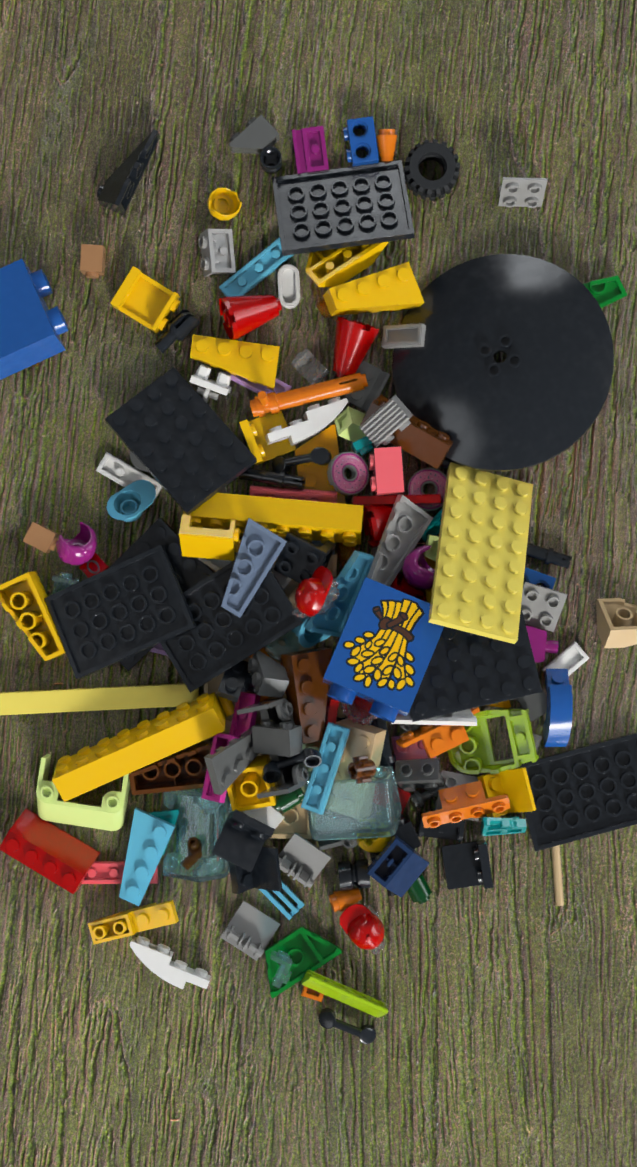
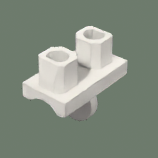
[189,364,232,403]

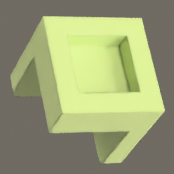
[334,406,366,442]

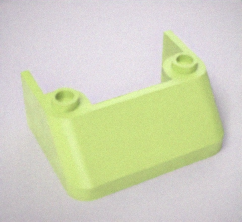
[36,754,130,831]

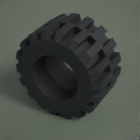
[404,139,460,201]

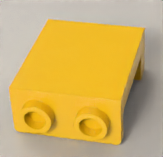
[110,266,181,334]
[179,514,241,561]

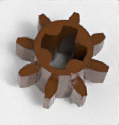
[348,755,376,784]

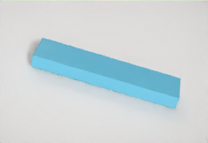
[219,237,295,297]
[301,722,351,815]

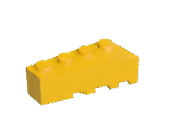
[323,262,425,316]
[0,571,66,661]

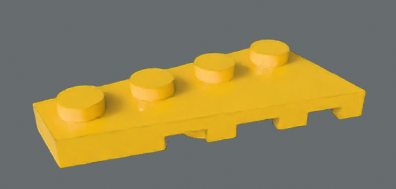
[190,334,280,391]

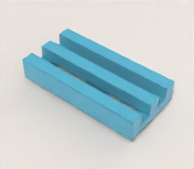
[259,880,305,920]

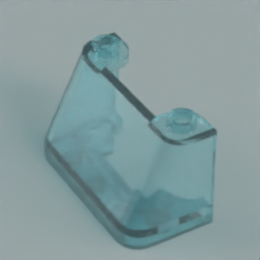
[305,766,402,841]
[163,788,232,882]

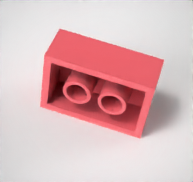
[368,446,404,496]

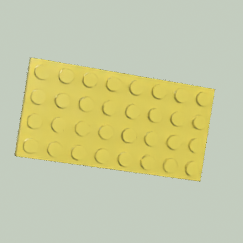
[428,462,533,644]

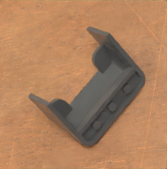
[236,698,309,799]

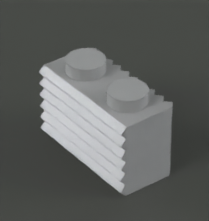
[359,395,413,447]

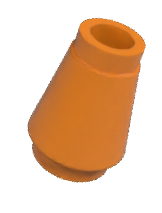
[376,129,397,162]
[329,887,362,912]

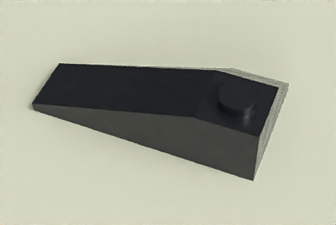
[97,129,160,216]

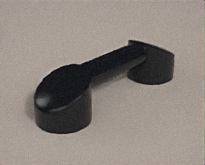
[272,447,332,473]
[262,748,322,783]
[318,1008,376,1044]

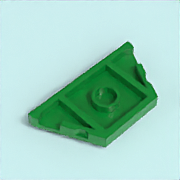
[265,925,342,999]

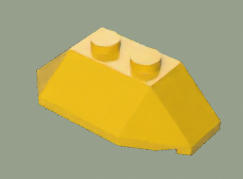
[305,242,388,287]

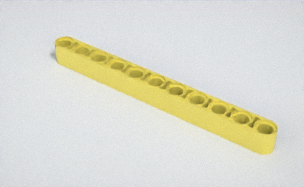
[0,683,199,715]

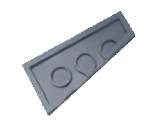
[221,518,287,618]

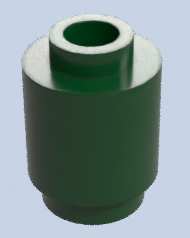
[274,788,305,813]
[407,873,432,904]

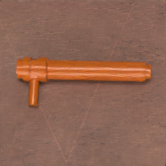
[249,373,368,418]

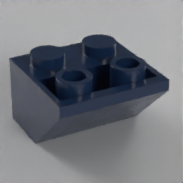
[367,834,430,898]

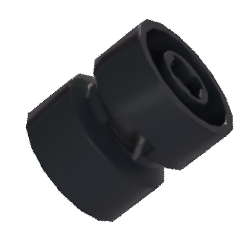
[338,859,371,891]

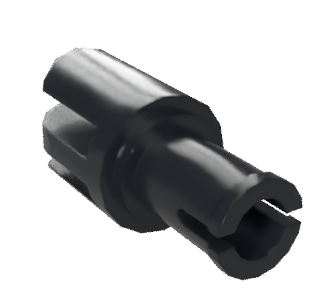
[154,308,199,353]

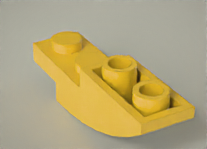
[88,900,179,944]

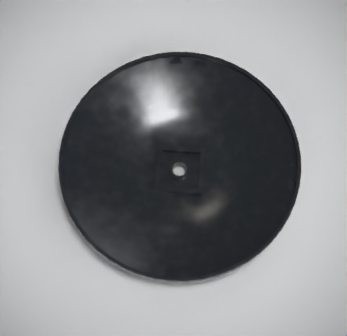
[392,254,614,471]

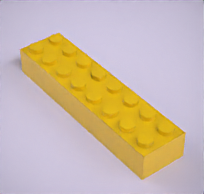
[183,493,363,546]
[52,692,226,802]

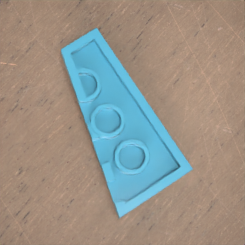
[304,550,374,637]
[119,807,176,906]

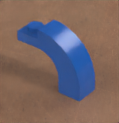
[542,669,573,747]

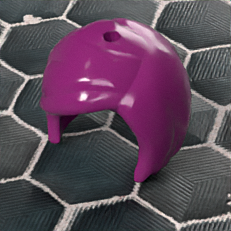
[56,522,97,566]
[402,545,435,590]

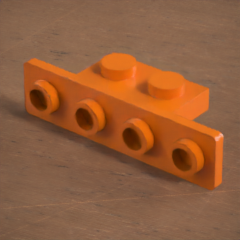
[395,707,480,759]
[421,780,510,828]

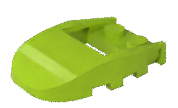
[447,708,539,774]

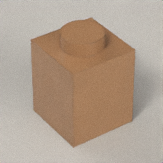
[80,244,106,279]
[23,522,60,554]

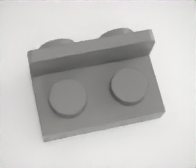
[198,229,236,277]

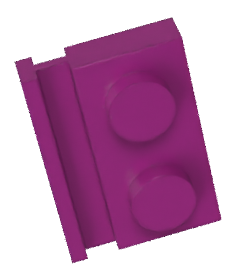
[292,126,329,174]

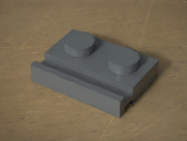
[342,360,390,412]

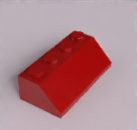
[0,808,100,894]

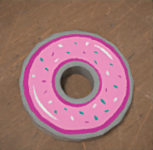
[327,451,369,496]
[407,468,447,511]

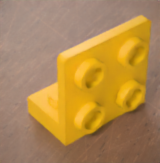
[239,411,296,465]
[477,767,536,818]

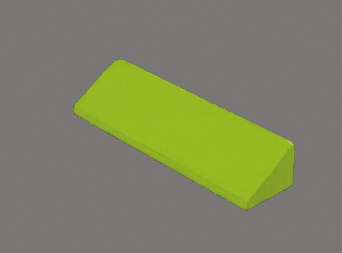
[301,970,388,1018]

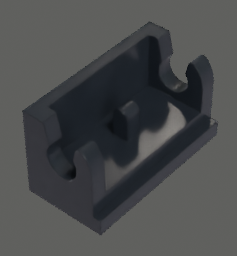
[418,812,465,841]

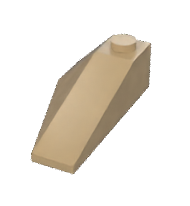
[596,598,637,648]

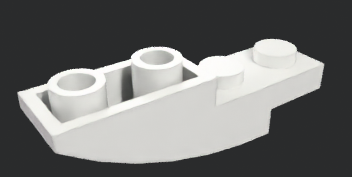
[265,397,348,446]
[130,936,211,989]

